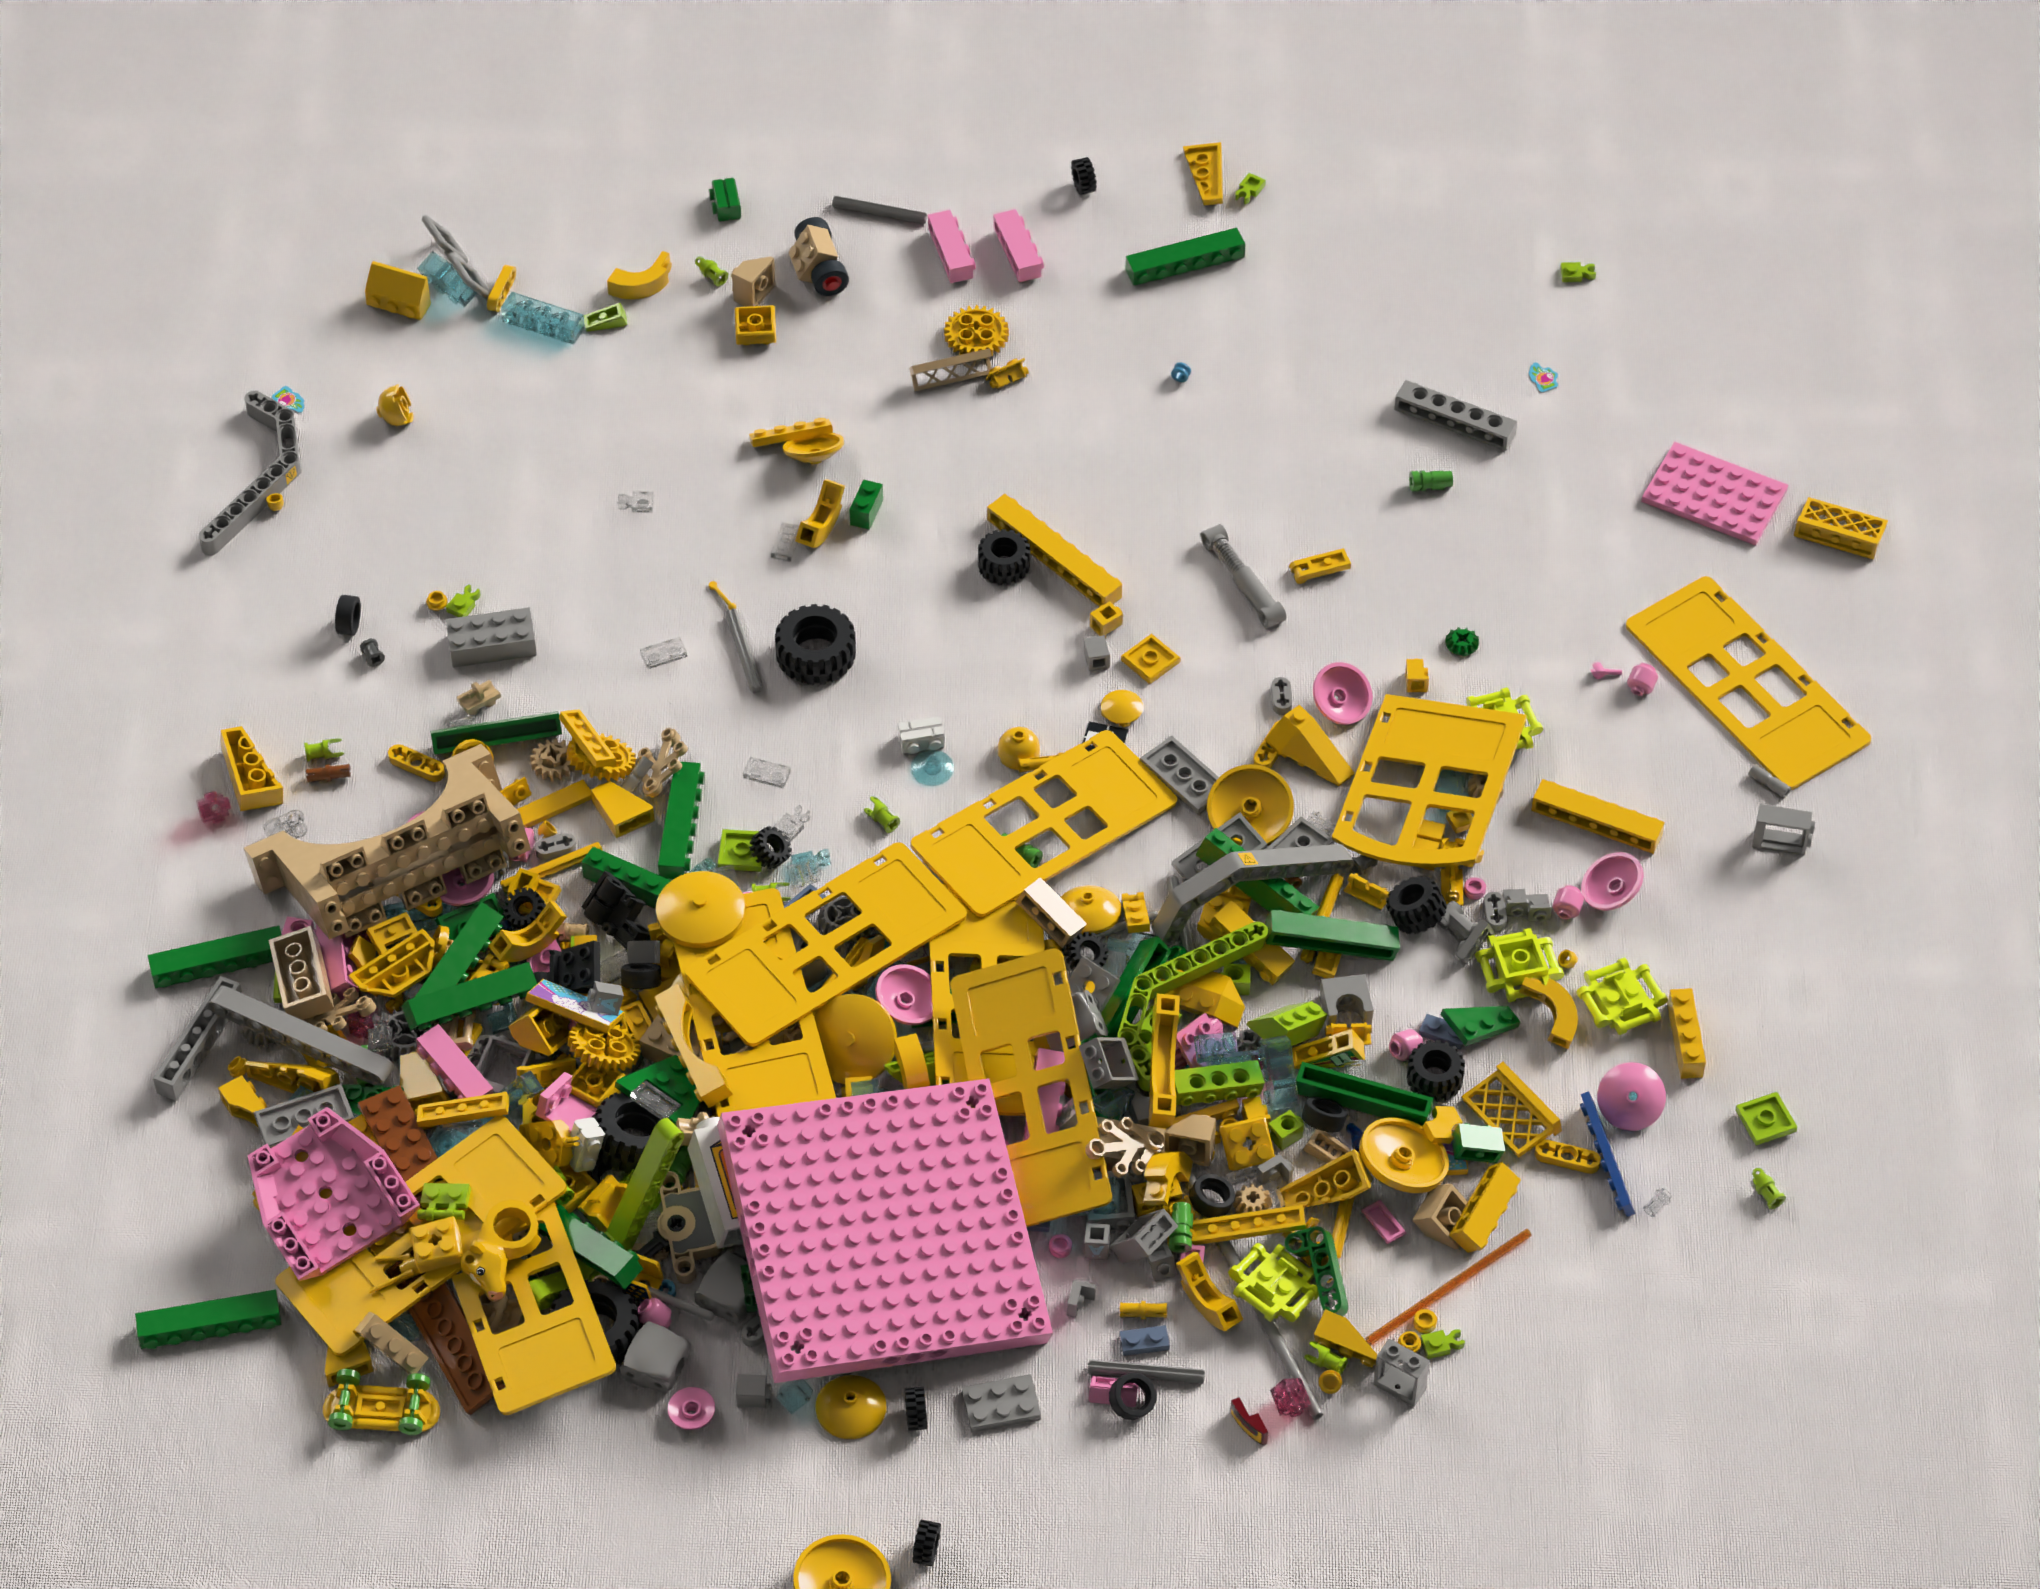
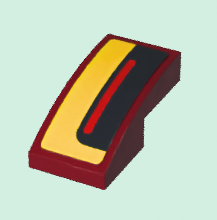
[1230,1397,1268,1445]

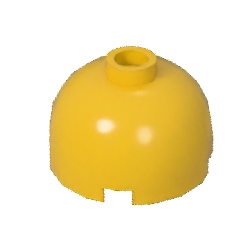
[376,384,414,426]
[997,726,1040,770]

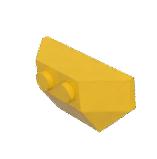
[348,928,436,998]
[1154,970,1245,1028]

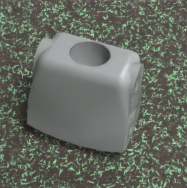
[1046,990,1108,1052]
[694,1251,748,1322]
[620,1321,691,1392]

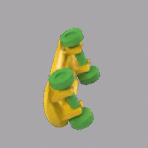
[323,1369,440,1435]

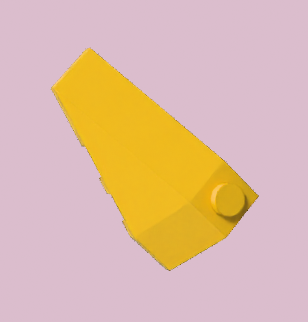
[245,1061,340,1097]

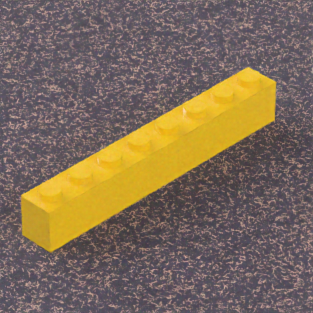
[987,494,1122,607]

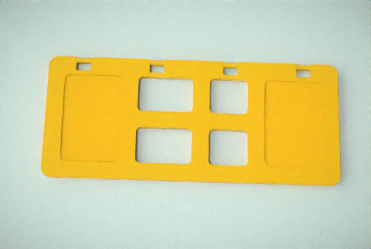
[1626,576,1871,790]
[910,730,1177,917]
[685,842,967,1047]
[929,884,1051,1116]
[673,888,836,1117]
[950,948,1112,1227]
[275,1116,567,1356]
[422,1180,616,1415]

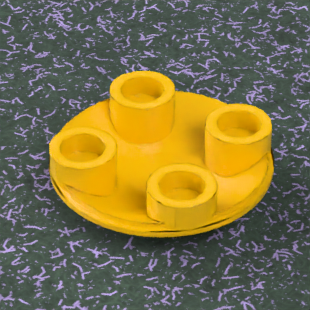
[1101,690,1143,727]

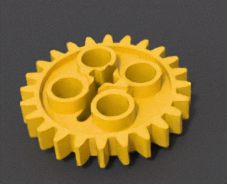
[944,305,1009,356]
[566,733,637,781]
[567,1023,641,1072]

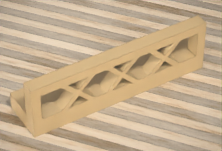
[909,348,992,391]

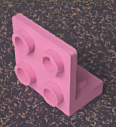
[536,1072,597,1134]

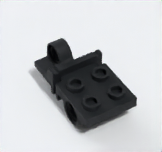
[581,871,650,950]
[533,941,600,994]

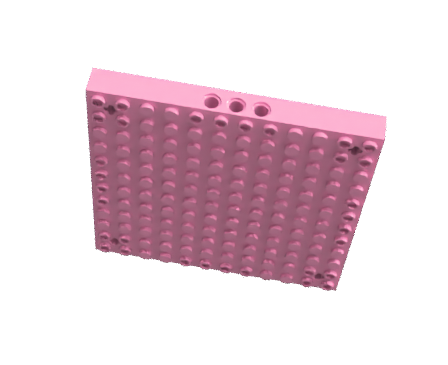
[717,1079,1053,1383]

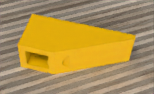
[1314,1309,1377,1367]

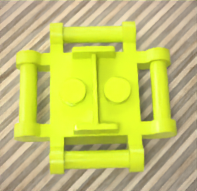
[1466,687,1543,750]
[1475,928,1564,1002]
[1576,957,1668,1035]
[1228,1243,1319,1322]

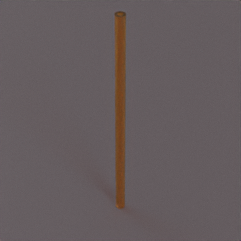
[1365,1229,1532,1345]

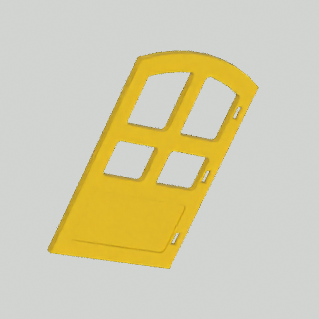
[1332,694,1527,867]

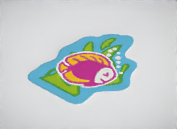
[1529,362,1558,392]
[272,386,304,413]

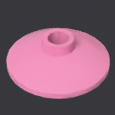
[668,1387,715,1430]

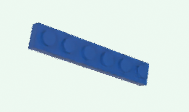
[1580,1091,1636,1217]

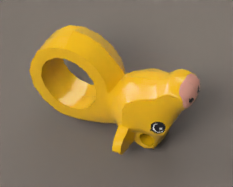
[461,1199,542,1302]

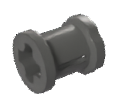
[360,638,385,667]
[1352,855,1378,876]

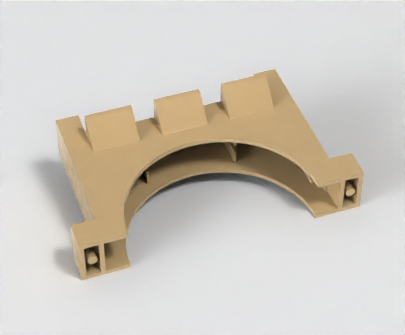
[244,744,531,940]

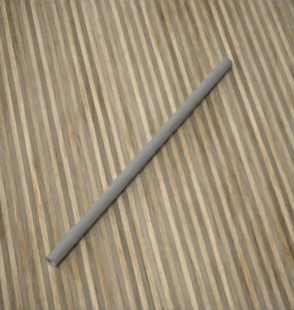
[1186,1173,1323,1420]

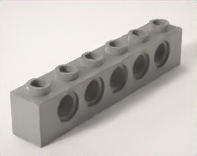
[1394,380,1517,451]
[153,976,242,1101]

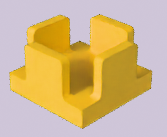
[578,1175,628,1233]

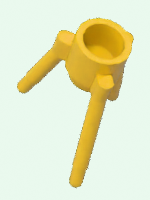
[369,1253,423,1293]

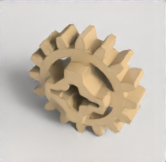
[530,738,575,782]

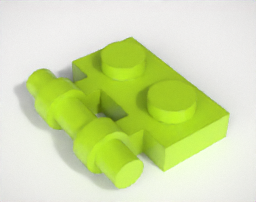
[417,1183,471,1221]

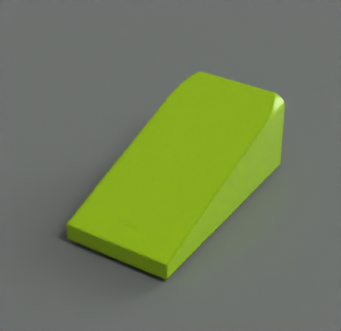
[583,303,628,332]

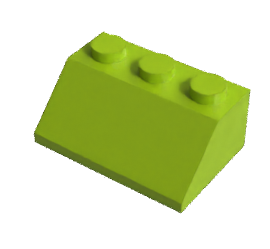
[1246,1001,1328,1052]

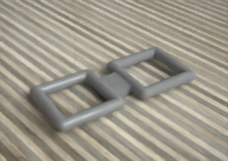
[422,215,491,300]

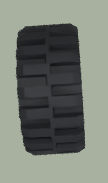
[775,604,856,685]
[595,1090,676,1175]
[549,1279,639,1364]

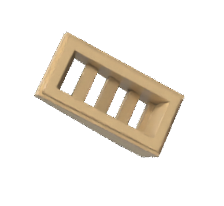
[1303,1129,1352,1163]

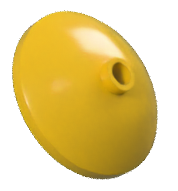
[783,433,844,464]
[1060,885,1121,935]
[815,1375,887,1439]

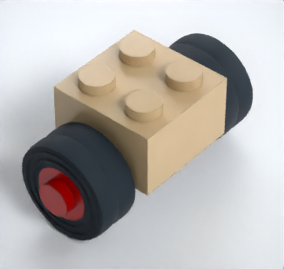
[788,217,849,296]

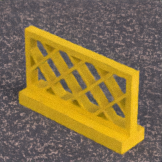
[1794,497,1888,560]
[1461,1061,1562,1158]

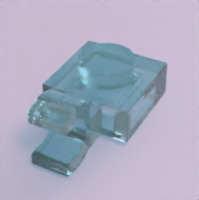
[791,849,831,877]

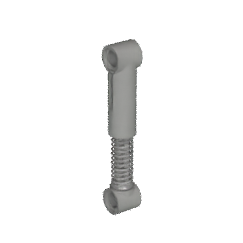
[1200,524,1287,629]

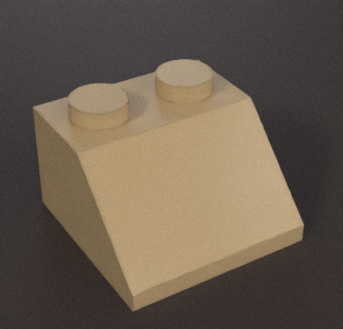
[731,257,776,307]
[1165,1114,1216,1166]
[1412,1184,1468,1249]

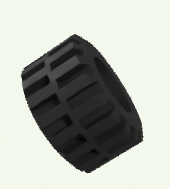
[978,529,1030,585]
[1386,876,1447,934]
[1407,1040,1465,1102]

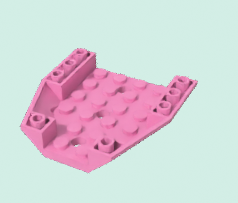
[247,1107,420,1281]

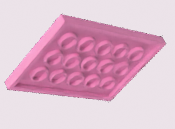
[1641,442,1788,546]

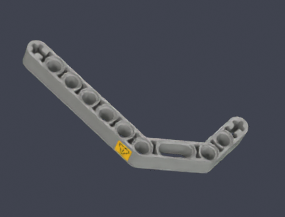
[199,391,301,555]
[1152,844,1354,946]

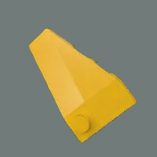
[1265,705,1355,786]
[1276,1149,1373,1208]

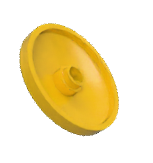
[1207,764,1294,846]
[656,871,745,949]
[814,994,897,1084]
[1359,1118,1449,1193]
[793,1534,891,1589]

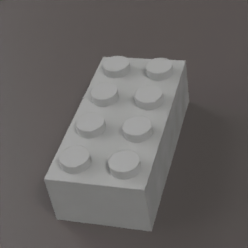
[446,607,537,667]

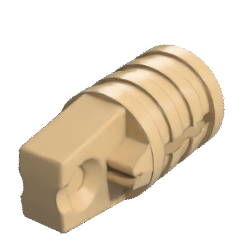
[556,923,589,942]

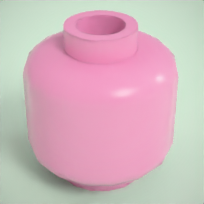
[1627,663,1658,696]
[1552,885,1584,920]
[1389,1029,1423,1061]
[637,1298,672,1328]

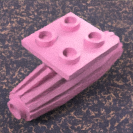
[1175,1013,1227,1070]

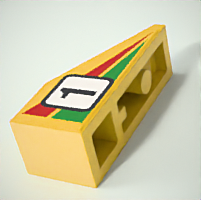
[1291,1029,1365,1069]

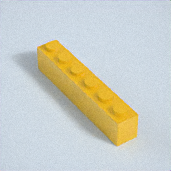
[1531,779,1665,854]

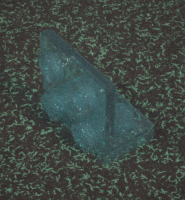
[1194,1032,1259,1066]

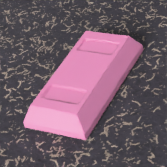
[1361,1200,1406,1244]

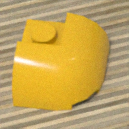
[507,868,562,916]

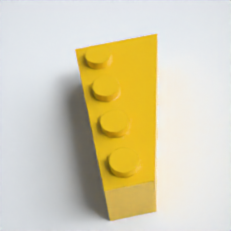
[221,726,283,812]

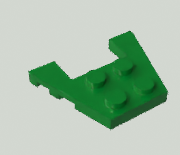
[615,1055,701,1126]

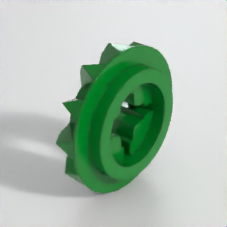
[1445,627,1479,656]

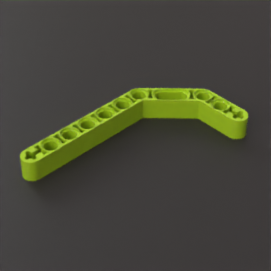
[1117,921,1268,1092]
[529,1118,684,1310]

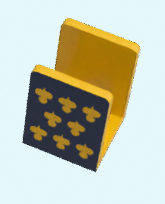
[626,1254,664,1301]

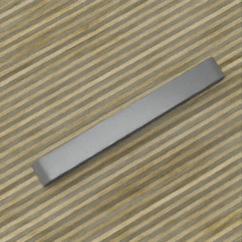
[208,986,394,1085]

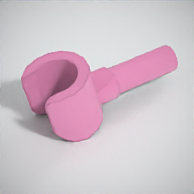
[1591,662,1622,679]

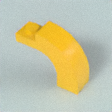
[607,251,672,300]
[795,479,845,548]
[488,901,567,962]
[1519,977,1578,1049]
[894,1033,930,1089]
[1143,1151,1193,1205]
[1176,1252,1243,1331]

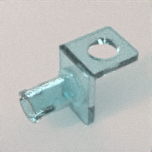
[1106,932,1157,965]

